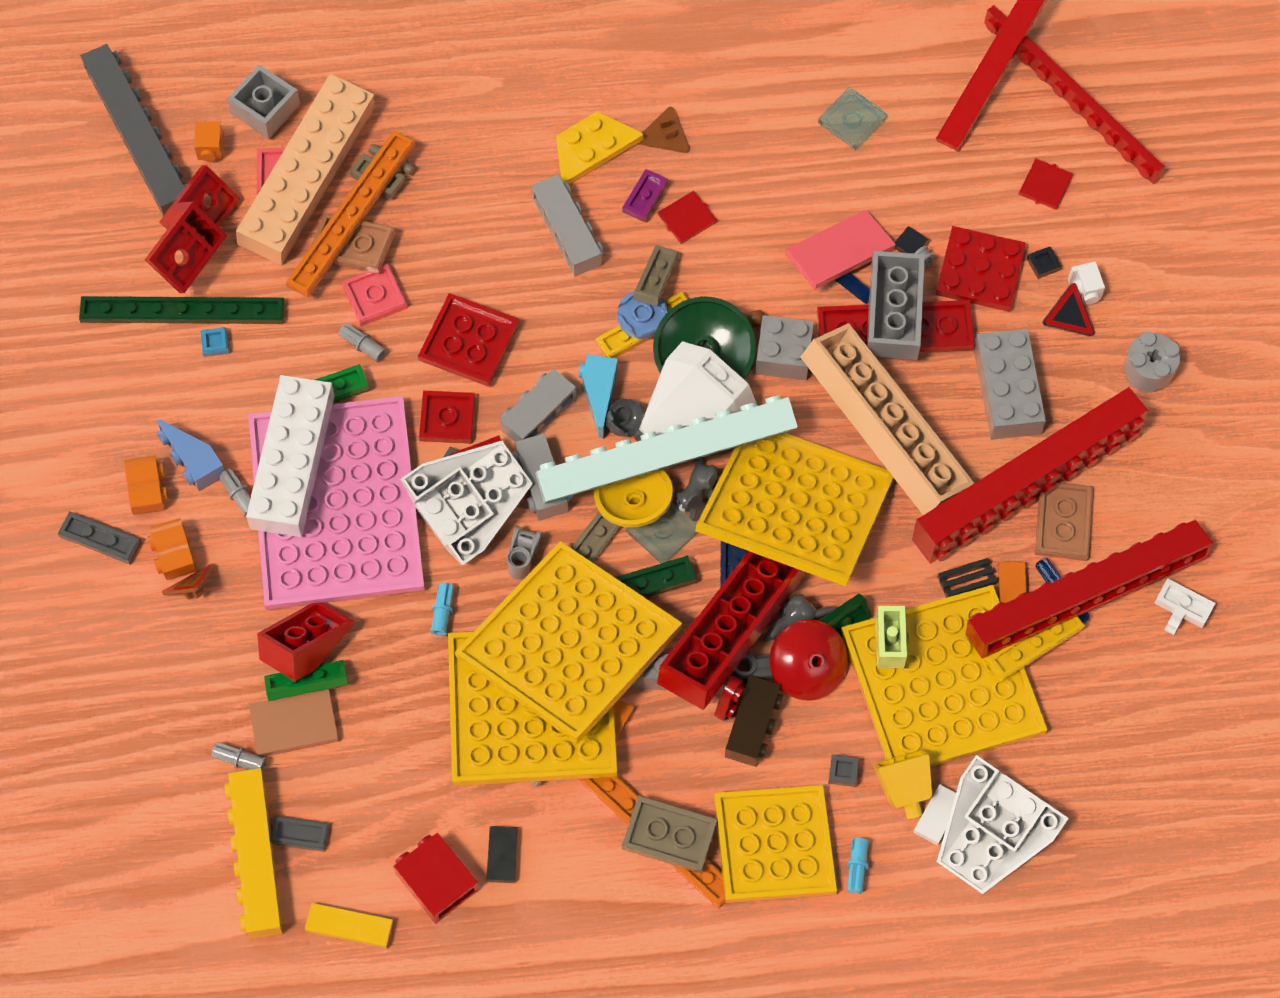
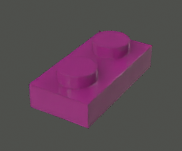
[622,169,668,222]

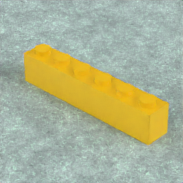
[224,768,283,940]

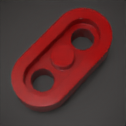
[714,676,745,721]

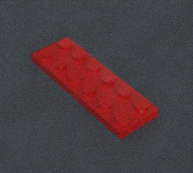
[817,300,975,352]

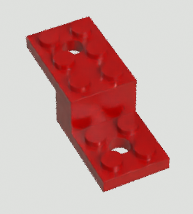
[145,165,241,293]

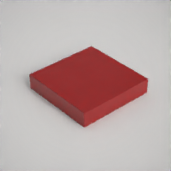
[419,390,475,444]

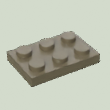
[622,795,717,873]

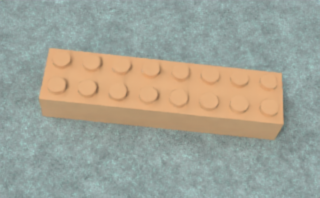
[236,74,374,265]
[801,323,974,515]

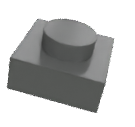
[828,755,859,787]

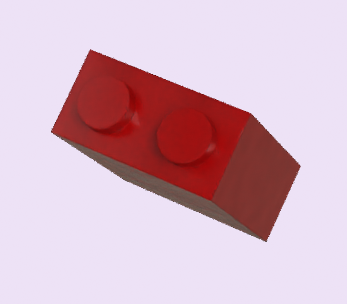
[393,832,479,924]

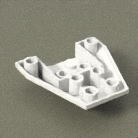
[639,341,757,436]
[401,441,533,566]
[937,755,1069,894]

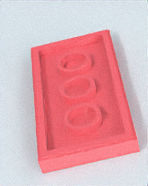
[785,210,896,290]

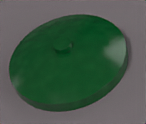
[653,296,756,380]

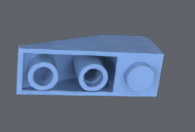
[157,419,224,491]

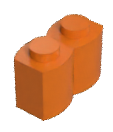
[124,455,168,515]
[147,518,197,580]

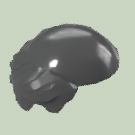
[606,399,645,437]

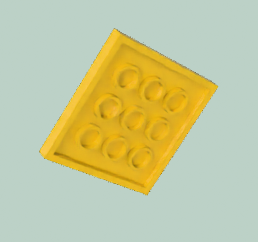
[714,785,837,903]

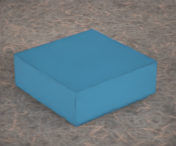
[200,327,229,357]

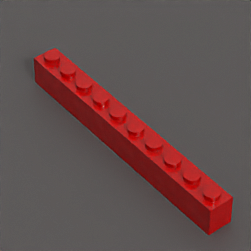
[965,519,1213,658]

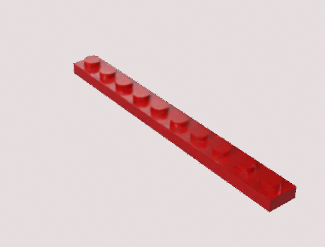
[984,5,1165,184]

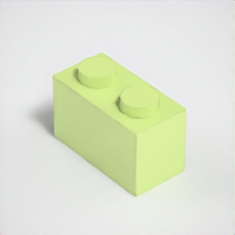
[875,606,907,668]

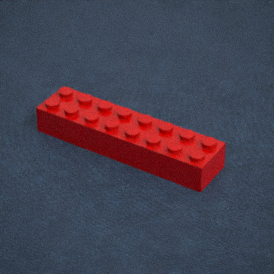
[657,551,807,711]

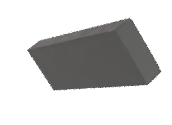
[58,511,142,565]

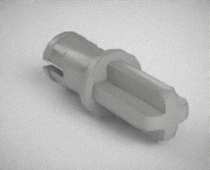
[338,323,387,362]
[219,469,251,517]
[211,742,267,772]

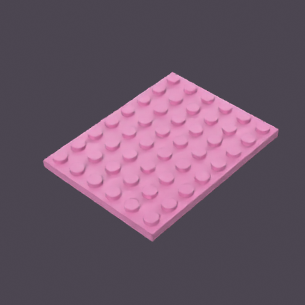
[248,396,425,610]

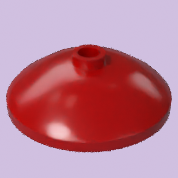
[769,619,847,701]

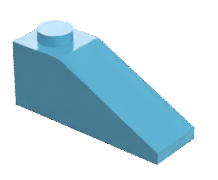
[579,354,618,439]

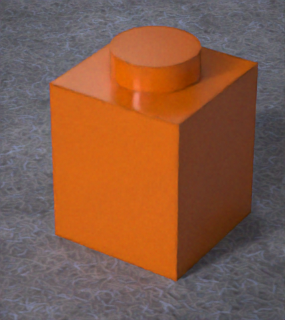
[194,121,224,162]

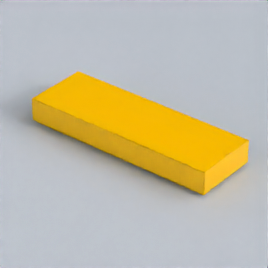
[305,903,393,949]

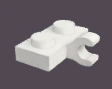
[1154,578,1215,635]

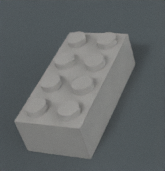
[867,251,925,360]
[974,329,1046,440]

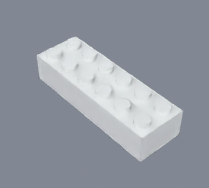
[246,375,335,537]

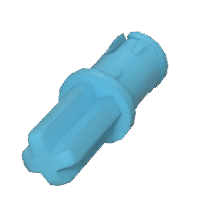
[430,582,454,636]
[847,838,869,894]

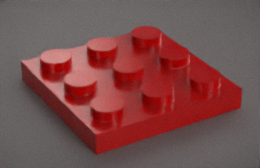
[935,226,1026,312]
[418,293,519,387]

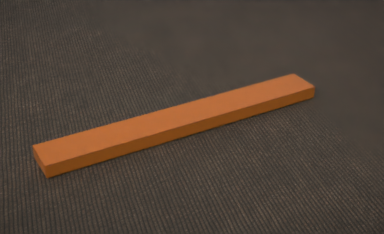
[286,130,415,297]
[578,776,726,909]

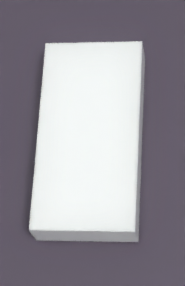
[913,784,956,846]

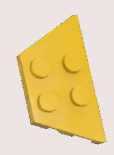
[556,111,644,185]

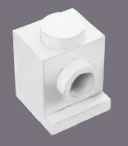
[1068,261,1105,305]

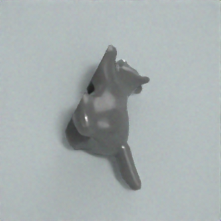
[673,457,719,521]
[764,594,836,641]

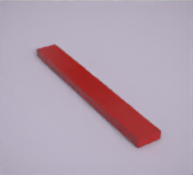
[936,0,1047,151]

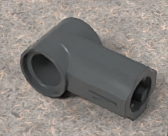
[731,653,773,685]

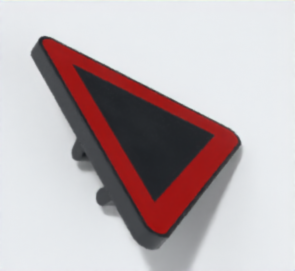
[1042,283,1094,336]

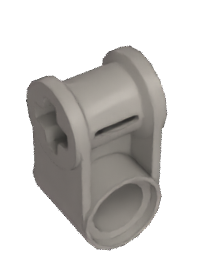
[507,525,543,579]

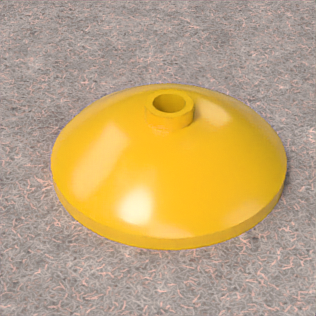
[594,469,673,527]

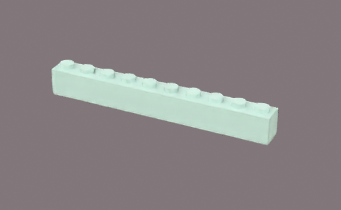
[535,395,798,504]

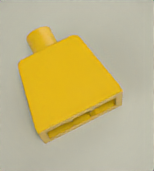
[872,749,932,819]

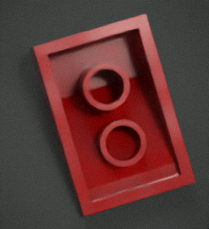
[257,602,354,681]

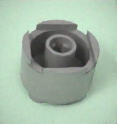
[1123,331,1180,393]

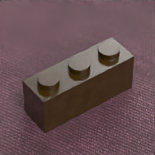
[725,675,784,767]

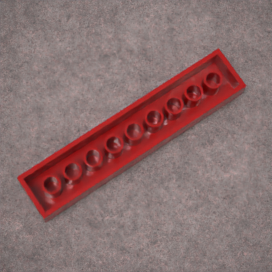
[912,387,1148,564]

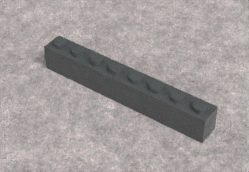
[80,44,187,216]

